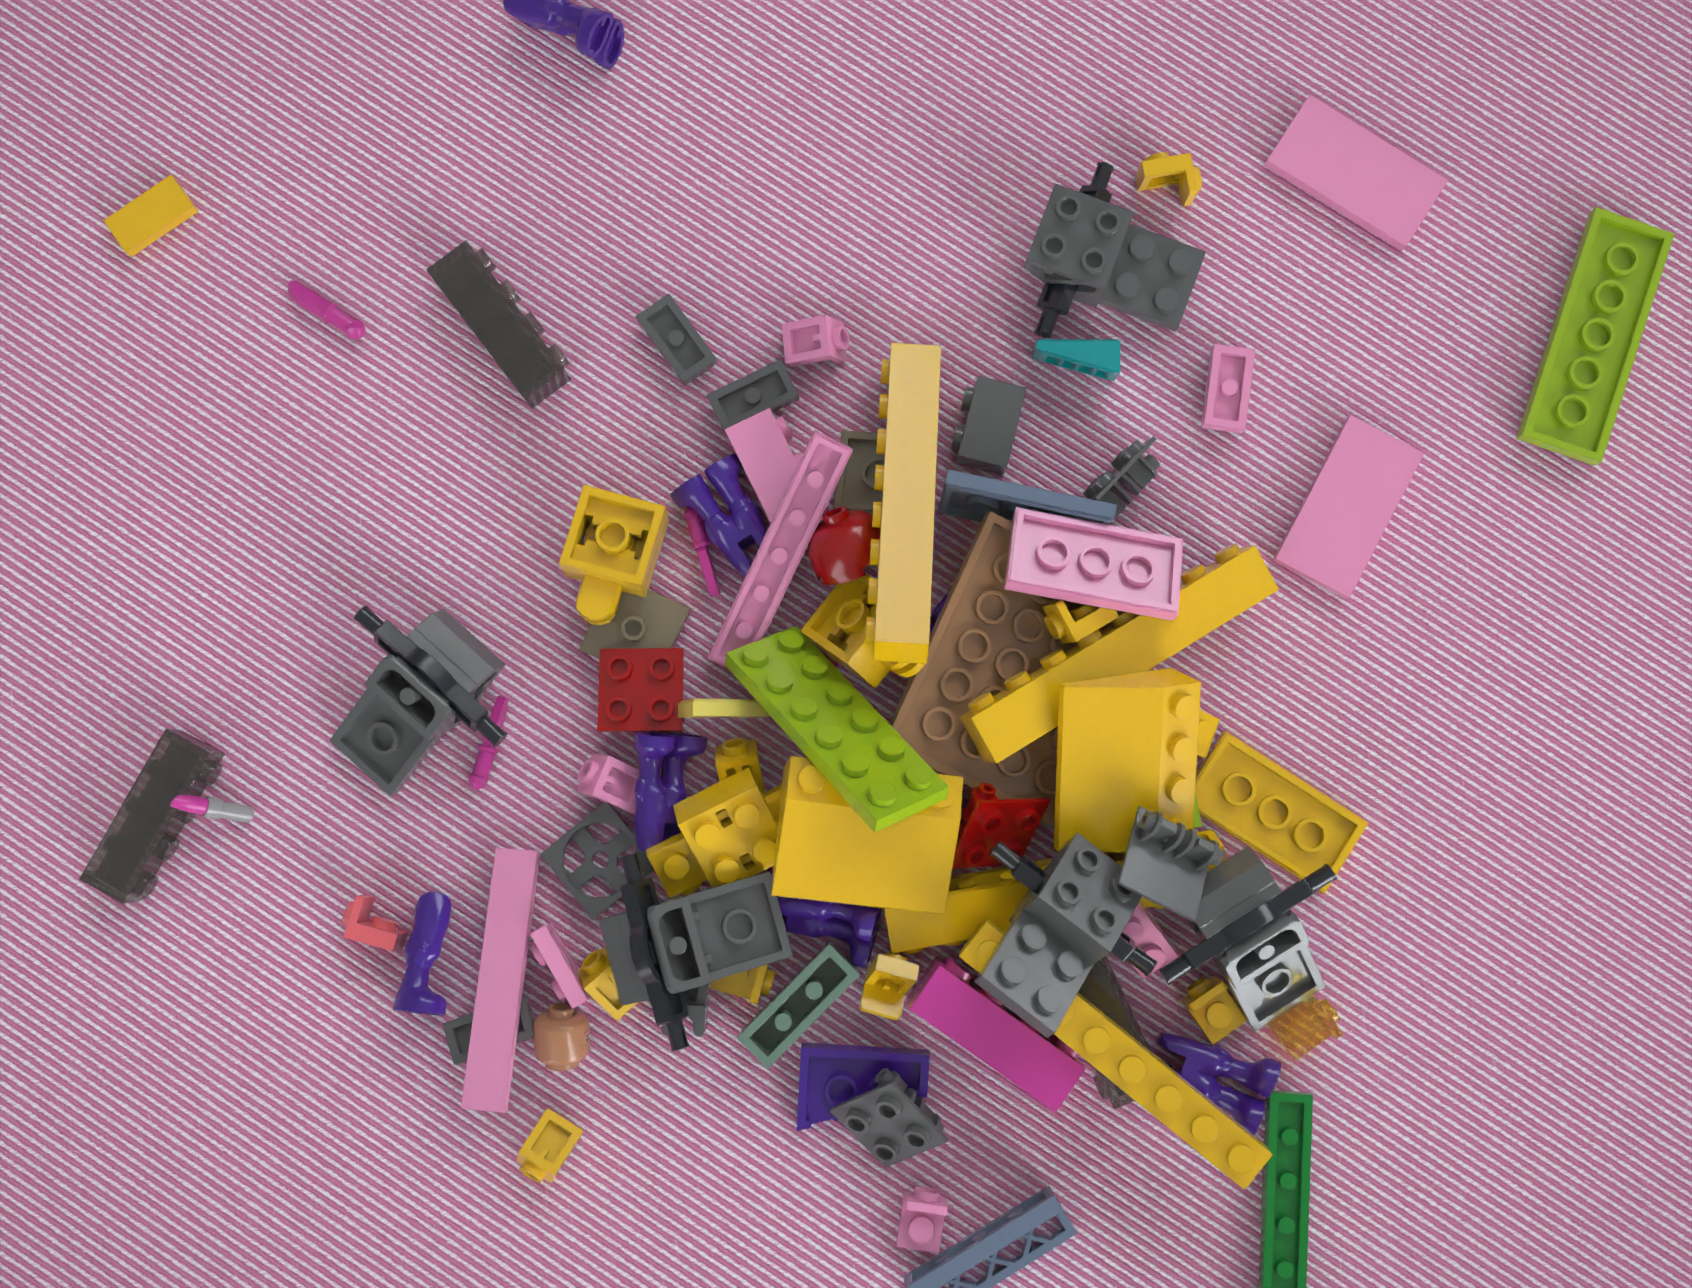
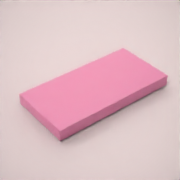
[1264,95,1448,251]
[1272,415,1424,600]
[1004,507,1183,621]

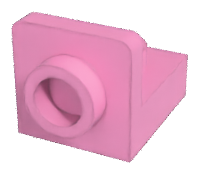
[782,314,849,367]
[577,754,639,814]
[896,1187,948,1253]

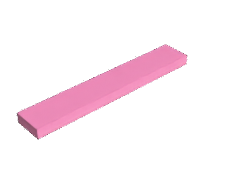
[707,430,853,667]
[461,848,540,1113]

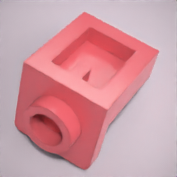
[342,894,408,952]

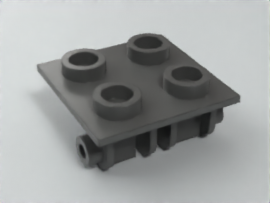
[1082,436,1160,521]
[1117,806,1224,922]
[830,1068,948,1168]

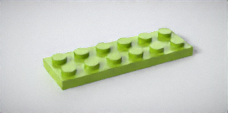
[1516,207,1675,466]
[725,626,949,833]

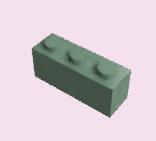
[737,940,860,1069]

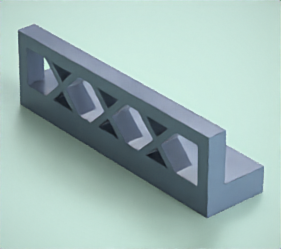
[904,1186,1078,1288]

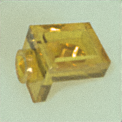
[1267,996,1343,1061]

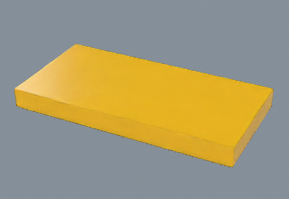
[1195,731,1368,894]

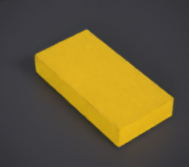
[103,175,199,257]

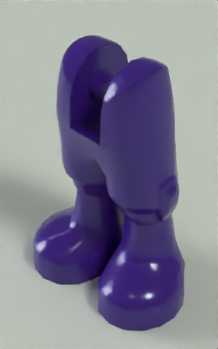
[503,0,624,69]
[670,453,768,578]
[635,731,708,852]
[393,891,451,1016]
[777,896,882,969]
[1156,1032,1281,1135]

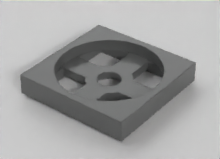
[540,802,654,920]

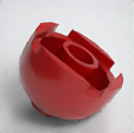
[808,506,880,585]

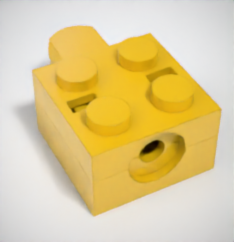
[559,485,669,625]
[800,573,929,689]
[673,767,782,888]

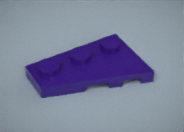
[797,1042,930,1131]

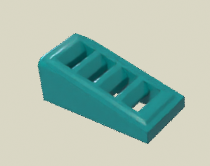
[1032,339,1120,381]

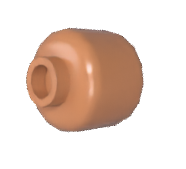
[533,1003,590,1071]

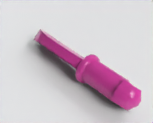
[288,280,366,339]
[684,507,721,597]
[469,696,508,790]

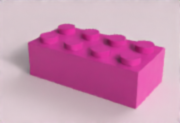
[907,957,1086,1113]

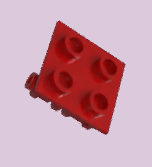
[597,648,685,732]
[952,783,1050,869]

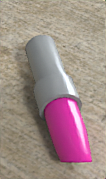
[170,794,254,823]

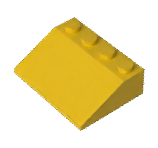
[1054,668,1201,852]
[771,756,963,915]

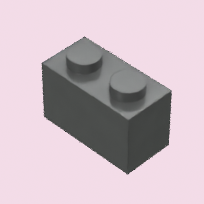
[950,376,1027,475]

